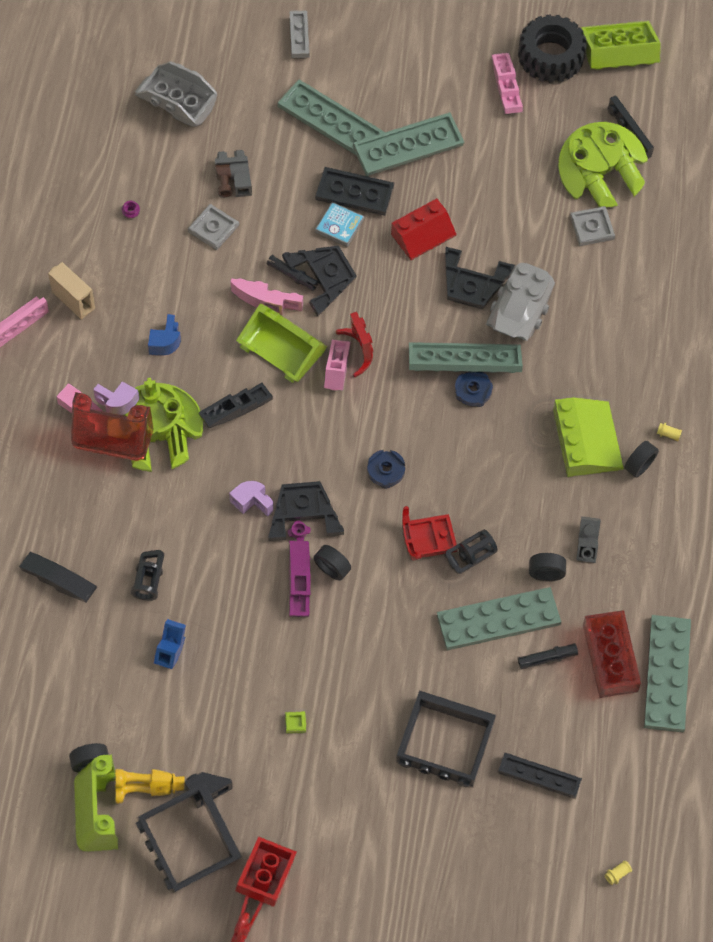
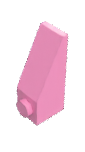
[324,340,350,391]

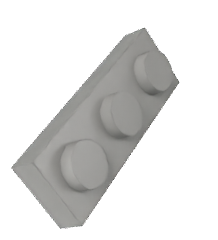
[290,11,309,58]

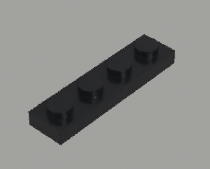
[608,95,654,159]
[498,753,582,799]

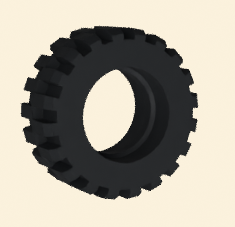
[518,14,586,83]

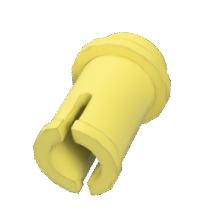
[657,423,682,441]
[605,861,632,885]

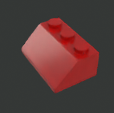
[391,198,456,260]

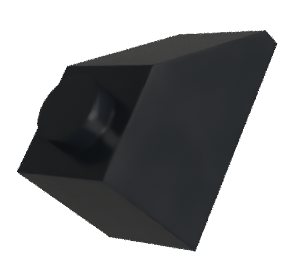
[184,772,233,809]

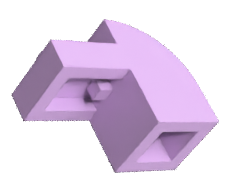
[93,381,139,416]
[229,481,273,517]

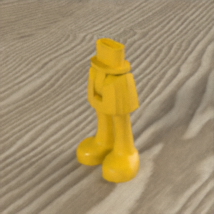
[115,769,184,804]

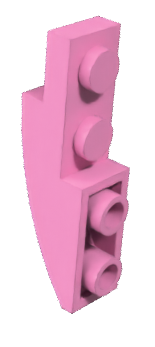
[231,278,303,315]

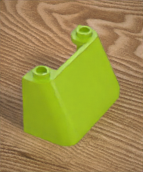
[236,303,328,383]
[74,755,118,852]

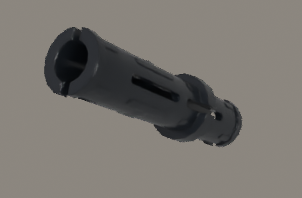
[267,255,318,291]
[518,643,578,670]

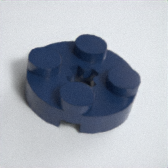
[455,371,493,407]
[367,450,405,489]

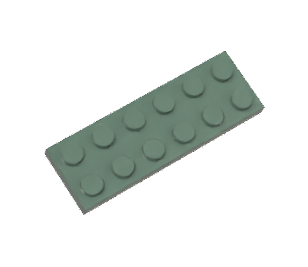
[278,80,385,156]
[352,112,464,176]
[409,342,523,373]
[437,587,561,651]
[644,615,691,732]

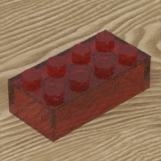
[583,610,641,698]

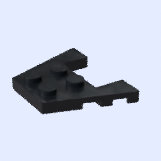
[282,245,357,316]
[445,247,515,309]
[268,481,344,541]

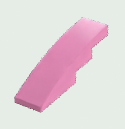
[492,53,523,114]

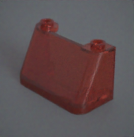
[71,392,154,461]

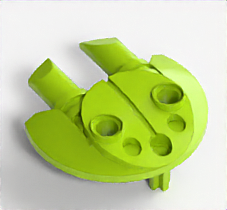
[558,122,648,208]
[108,377,203,472]

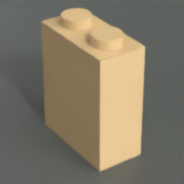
[48,262,95,320]

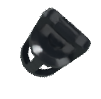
[445,529,498,574]
[131,550,165,601]

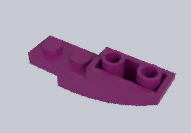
[289,541,310,617]

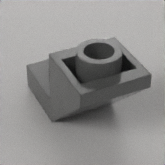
[576,516,601,563]

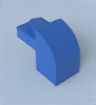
[148,314,181,356]
[154,619,186,669]

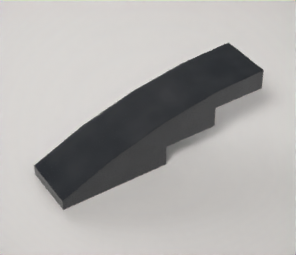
[198,383,273,428]
[19,551,97,603]

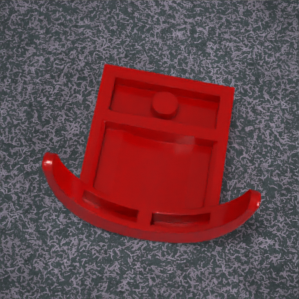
[335,311,374,377]
[402,506,458,561]

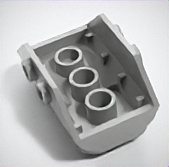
[135,61,217,127]
[486,263,555,341]

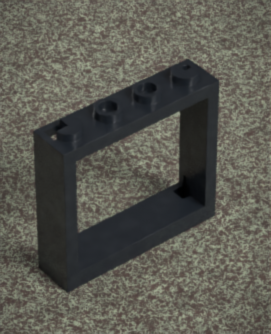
[396,690,496,787]
[135,782,242,892]

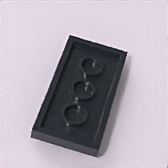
[315,167,395,216]

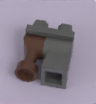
[215,150,252,197]

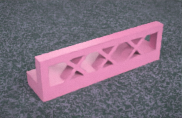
[0,296,49,347]

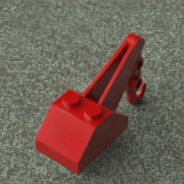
[231,836,297,942]

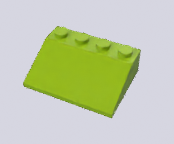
[581,21,661,70]
[553,397,624,477]

